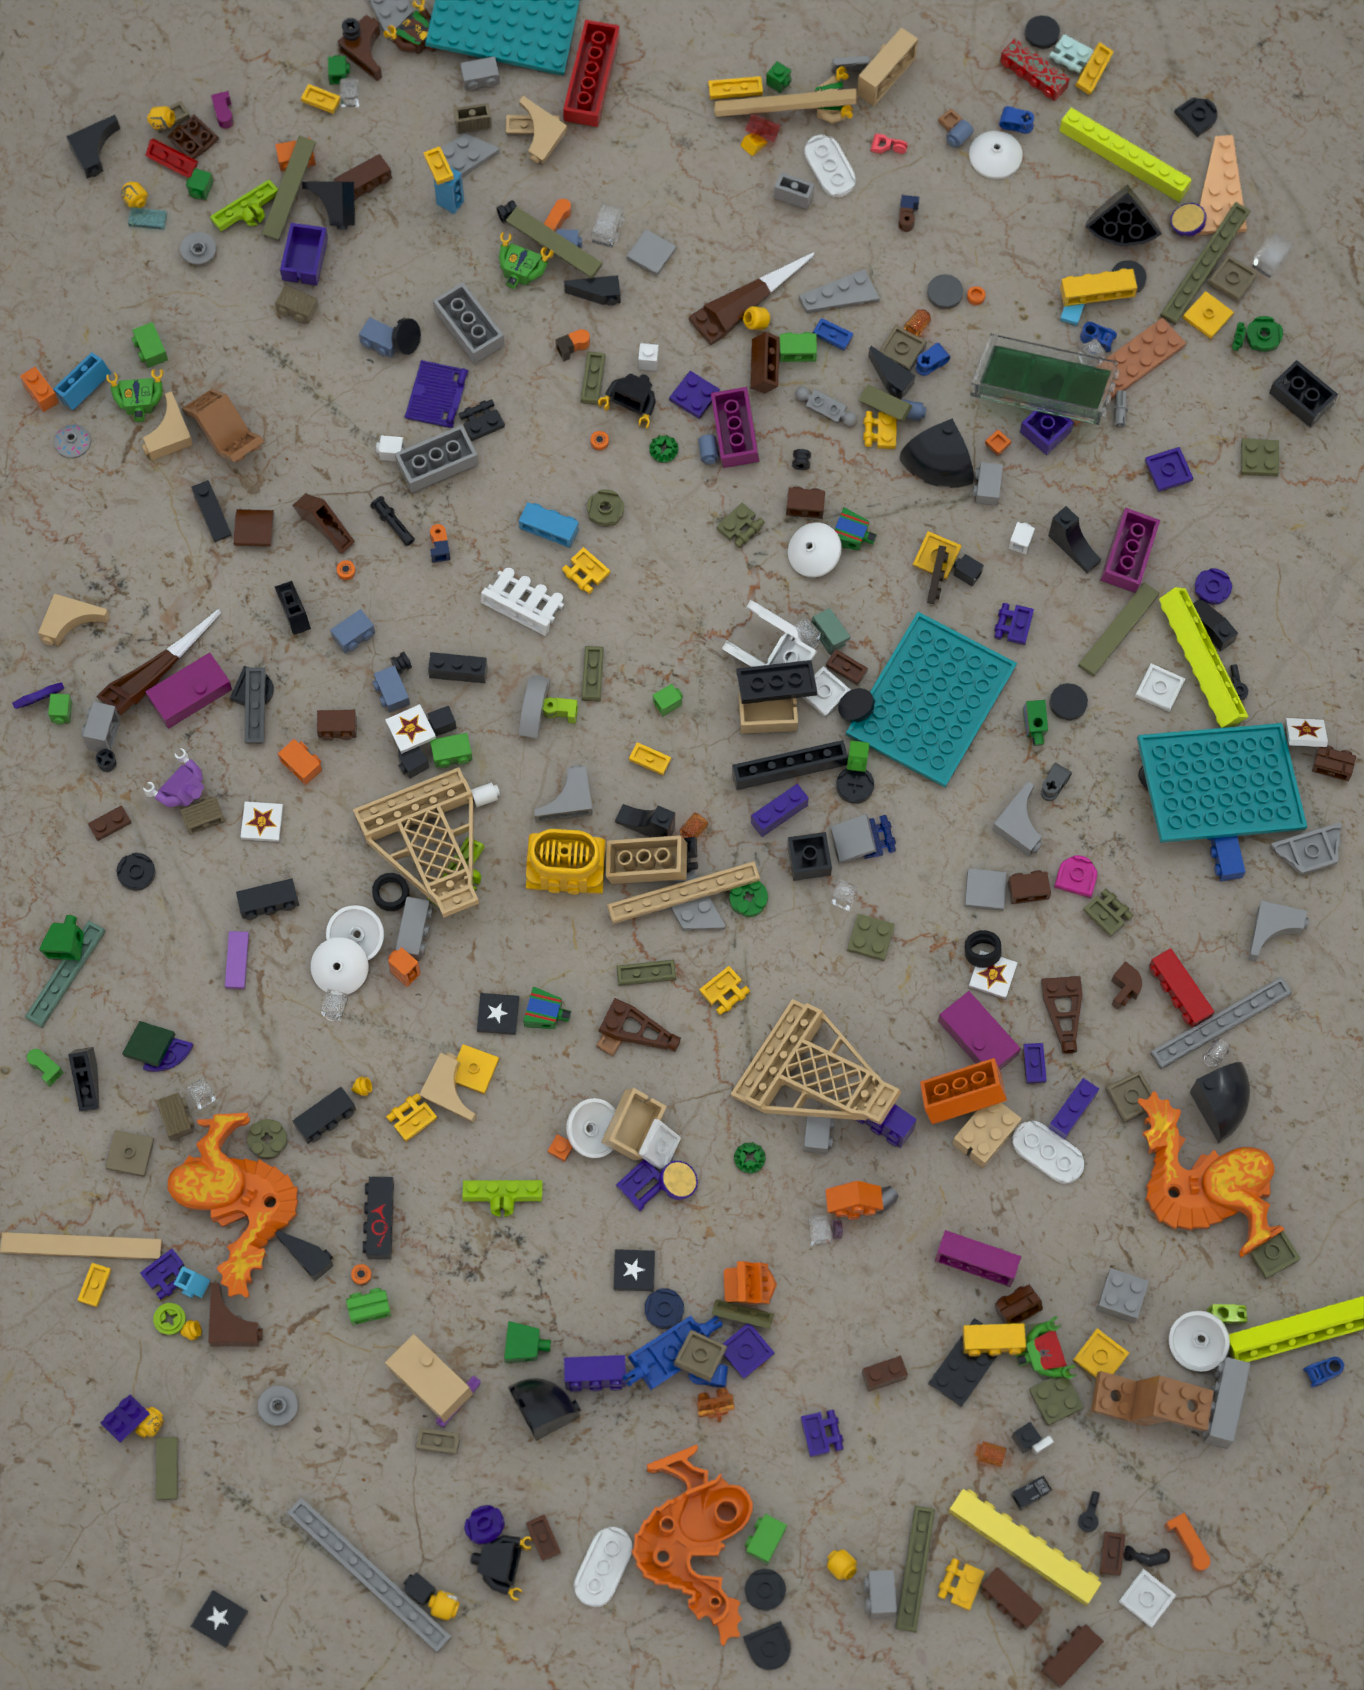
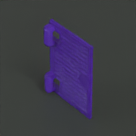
[405,360,469,428]

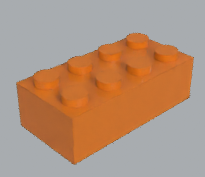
[920,1058,1007,1124]

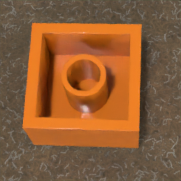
[825,1181,883,1220]

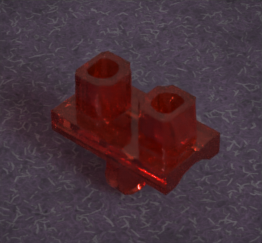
[745,113,781,142]

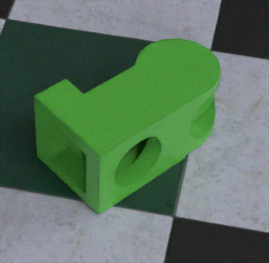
[27,1049,63,1087]

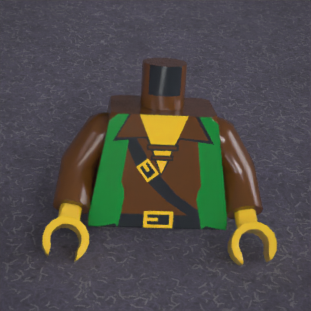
[383,0,437,54]

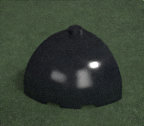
[1085,184,1162,246]
[899,419,974,488]
[1190,1062,1250,1143]
[508,1378,581,1441]

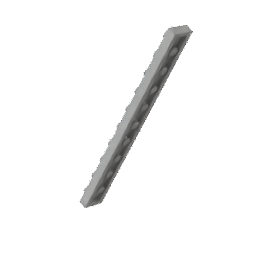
[287,1498,451,1653]

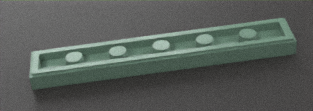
[25,920,106,1028]

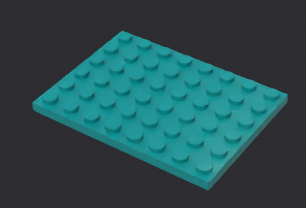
[425,0,579,76]
[845,612,1017,788]
[1137,723,1307,843]

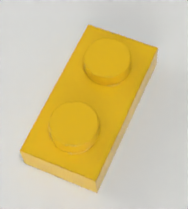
[301,84,341,114]
[423,146,454,185]
[629,742,671,776]
[78,1263,112,1308]

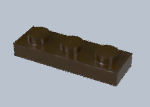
[927,545,949,604]

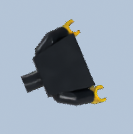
[598,374,656,429]
[471,1535,533,1600]

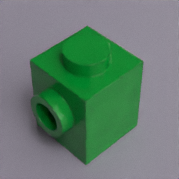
[328,55,350,85]
[766,61,792,94]
[186,168,214,200]

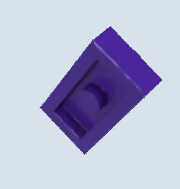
[1023,1043,1047,1084]

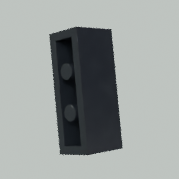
[428,652,488,683]
[236,878,299,920]
[292,1087,356,1144]

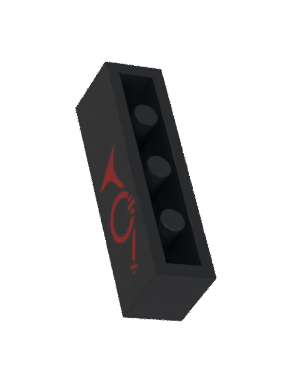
[363,1177,394,1259]

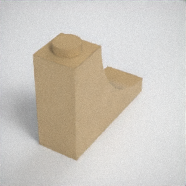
[519,96,568,165]
[142,391,193,460]
[38,594,110,646]
[419,1052,477,1123]

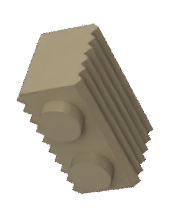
[453,103,492,134]
[275,285,318,323]
[180,796,225,835]
[156,1093,195,1141]

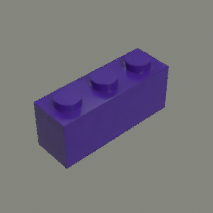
[751,784,809,837]
[1048,1078,1099,1139]

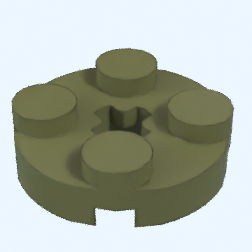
[587,489,624,526]
[247,1119,287,1159]

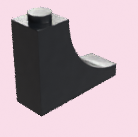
[66,115,120,179]
[302,181,355,229]
[1048,506,1101,573]
[615,804,676,838]

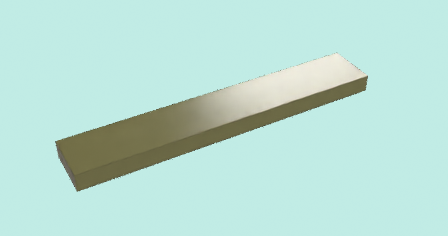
[262,135,316,241]
[506,207,603,279]
[1078,582,1159,677]
[896,1506,935,1633]

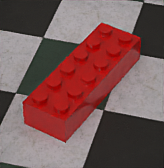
[563,19,620,127]

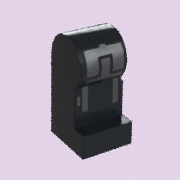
[1011,1476,1052,1511]

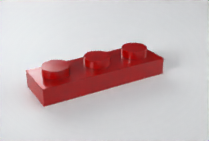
[145,138,199,178]

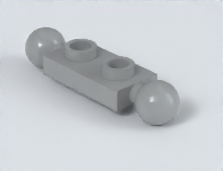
[795,386,858,426]

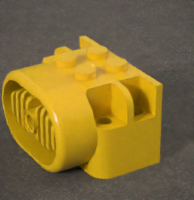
[526,829,606,895]

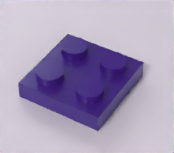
[669,371,720,419]
[1145,447,1193,492]
[722,1323,775,1380]
[100,1394,150,1443]

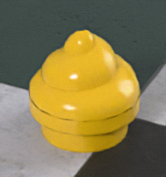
[351,1077,372,1096]
[180,1320,202,1340]

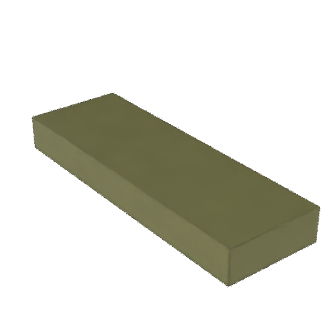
[580,351,606,405]
[859,384,913,422]
[582,646,604,701]
[616,960,676,986]
[712,1300,774,1329]
[156,1437,178,1500]

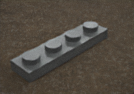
[245,668,266,744]

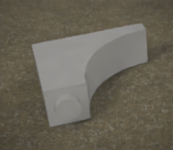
[534,765,592,823]
[992,782,1042,857]
[1248,900,1309,962]

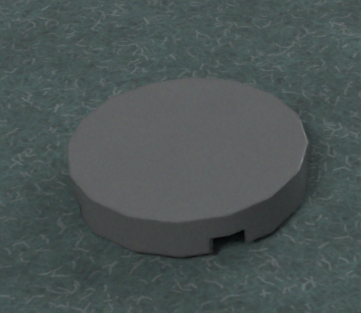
[927,274,963,309]

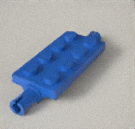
[623,1316,723,1390]

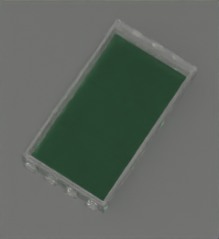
[970,333,1120,425]

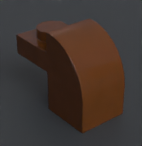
[1111,961,1142,1009]

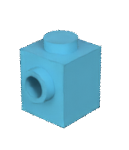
[174,1266,210,1298]

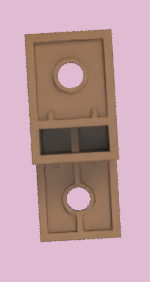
[181,389,264,462]
[1091,1371,1213,1431]

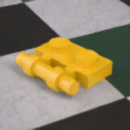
[863,411,897,449]
[562,547,610,594]
[699,966,750,1015]
[386,1093,437,1142]
[937,1558,985,1611]

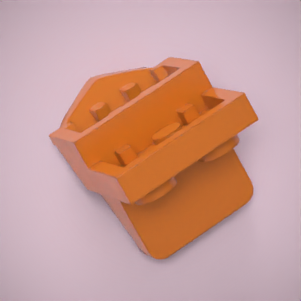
[724,1261,777,1305]

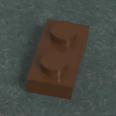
[826,649,868,686]
[88,805,131,841]
[526,1514,561,1562]
[1100,1531,1125,1576]

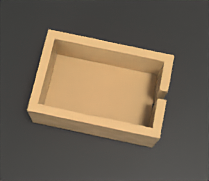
[738,691,798,734]
[601,1088,667,1161]
[952,1103,1022,1168]

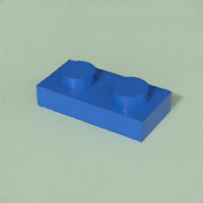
[813,318,853,351]

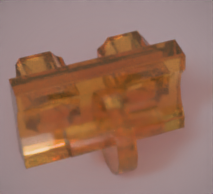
[697,1388,735,1422]

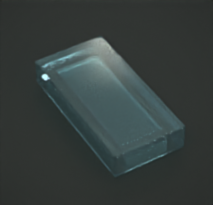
[128,208,167,230]

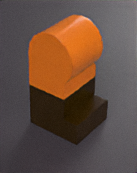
[555,329,590,361]

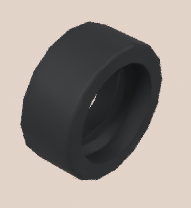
[372,873,409,911]
[965,930,1002,968]

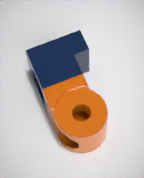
[430,524,450,563]

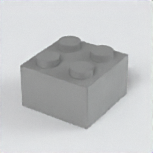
[81,702,121,752]
[1096,1268,1149,1323]
[863,1570,897,1619]

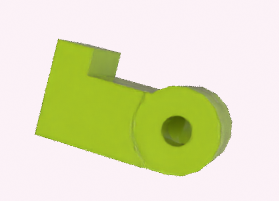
[543,697,578,724]
[1207,1304,1248,1325]

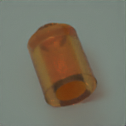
[904,309,931,336]
[679,812,709,839]
[975,1441,1006,1467]

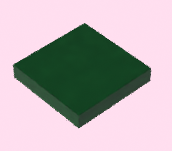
[122,1021,175,1067]

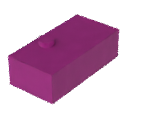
[711,387,760,468]
[1100,508,1160,593]
[145,652,232,729]
[938,991,1021,1070]
[935,1230,1022,1288]

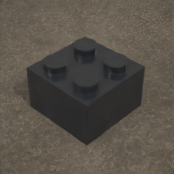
[787,832,832,881]

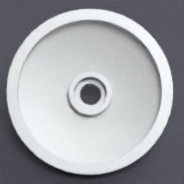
[969,131,1023,179]
[788,522,842,578]
[326,905,384,960]
[311,937,369,996]
[566,1098,616,1158]
[1169,1311,1230,1371]

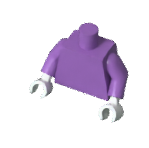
[143,748,204,808]

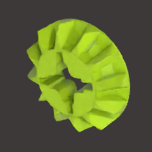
[153,1303,186,1335]

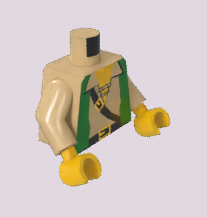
[806,67,853,124]

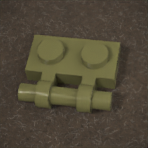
[716,502,765,547]
[1083,889,1134,937]

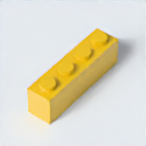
[1060,269,1137,307]

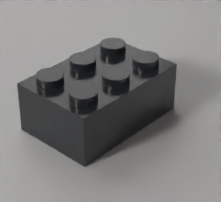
[1269,360,1338,428]

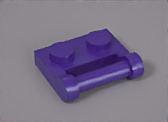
[616,1159,662,1211]

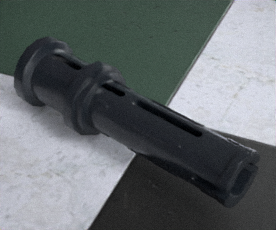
[370,496,415,546]

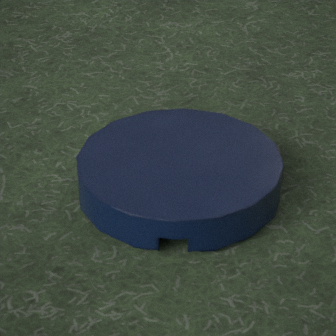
[645,1288,684,1329]

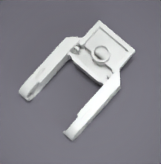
[722,600,817,667]

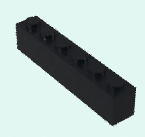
[732,740,848,790]

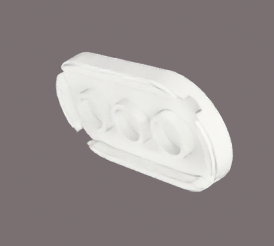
[804,135,856,197]
[1012,1121,1084,1184]
[574,1527,633,1607]

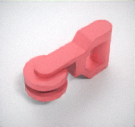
[870,134,908,154]

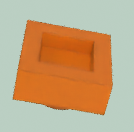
[985,430,1011,456]
[548,1134,573,1162]

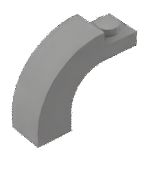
[519,675,550,738]

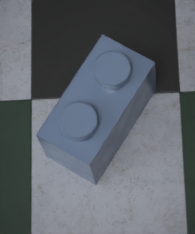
[359,317,397,358]
[330,609,375,653]
[372,665,410,713]

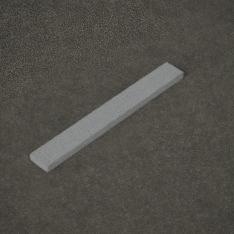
[1150,977,1292,1069]

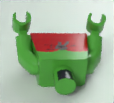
[1016,1316,1077,1379]

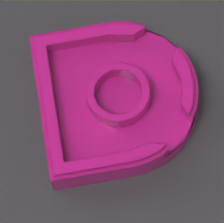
[1054,855,1097,898]

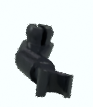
[1124,1546,1170,1567]

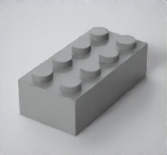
[433,282,505,364]
[395,425,479,493]
[1202,1357,1250,1449]

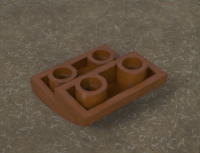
[167,114,220,159]
[234,509,274,546]

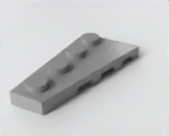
[799,269,880,313]

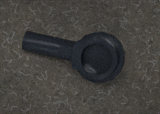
[1230,664,1248,700]
[1078,1491,1100,1532]

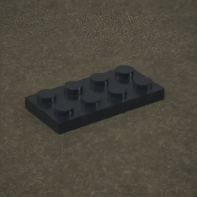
[736,660,817,704]
[928,1318,997,1407]

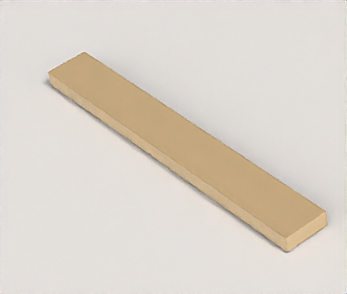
[714,88,857,117]
[607,861,760,924]
[0,1232,162,1260]

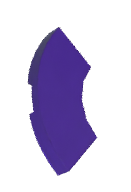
[12,682,64,709]
[143,1038,194,1072]

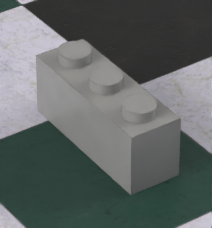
[396,897,433,961]

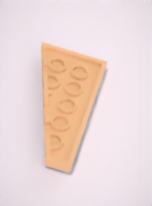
[1194,135,1247,236]

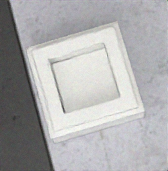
[1031,1436,1054,1456]

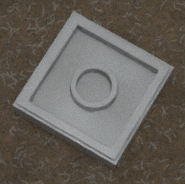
[831,56,869,72]
[627,229,676,276]
[831,814,877,863]
[965,868,1007,910]

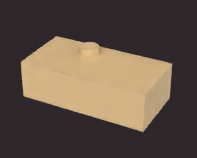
[857,28,918,106]
[606,835,687,884]
[385,1334,473,1423]

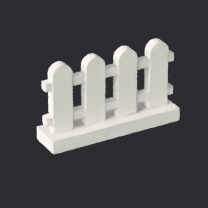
[481,568,564,636]

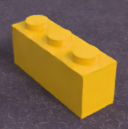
[962,1323,1026,1356]

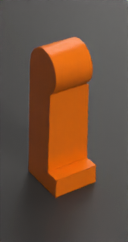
[537,199,571,245]
[1164,1513,1211,1572]

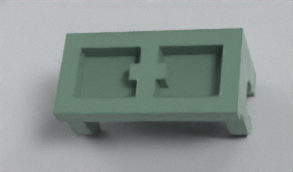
[809,608,850,654]

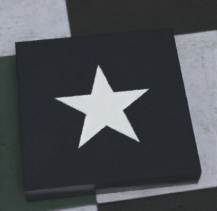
[477,993,519,1035]
[614,1249,655,1291]
[191,1590,248,1648]

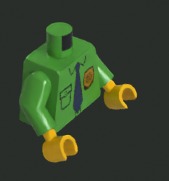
[499,232,554,289]
[107,369,164,422]

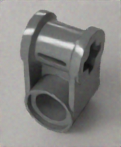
[1041,763,1072,801]

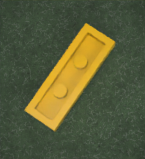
[1075,42,1114,95]
[708,76,763,100]

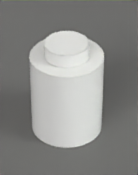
[471,782,500,808]

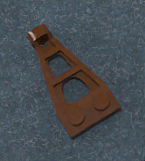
[1041,976,1083,1054]
[599,998,681,1052]

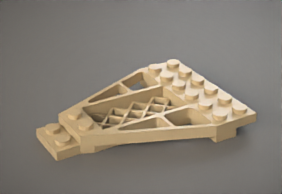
[353,767,479,918]
[731,999,901,1125]

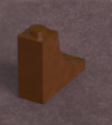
[337,14,382,82]
[292,493,355,554]
[208,1283,263,1347]

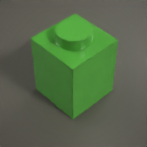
[653,684,683,717]
[48,694,72,724]
[847,740,869,772]

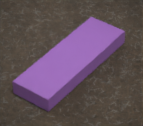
[225,931,249,989]

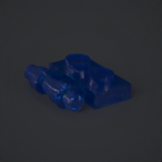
[864,815,896,859]

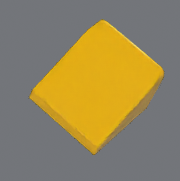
[740,131,768,156]

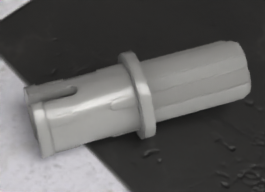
[1113,390,1128,427]

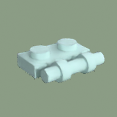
[1049,34,1093,74]

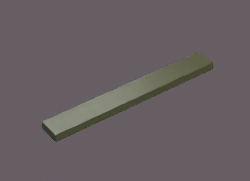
[1160,202,1251,325]

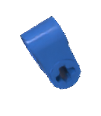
[999,106,1034,134]
[1080,322,1117,352]
[916,343,951,376]
[1303,1356,1344,1388]
[688,1364,728,1388]

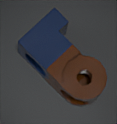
[898,195,919,232]

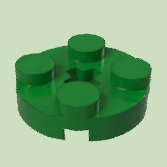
[1246,316,1283,352]
[729,881,768,917]

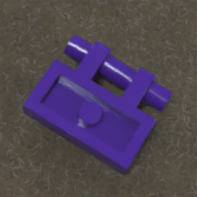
[994,603,1034,645]
[140,1249,185,1300]
[801,1410,844,1457]

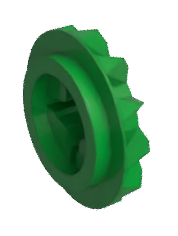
[1232,322,1246,351]
[649,434,678,462]
[734,1142,766,1173]

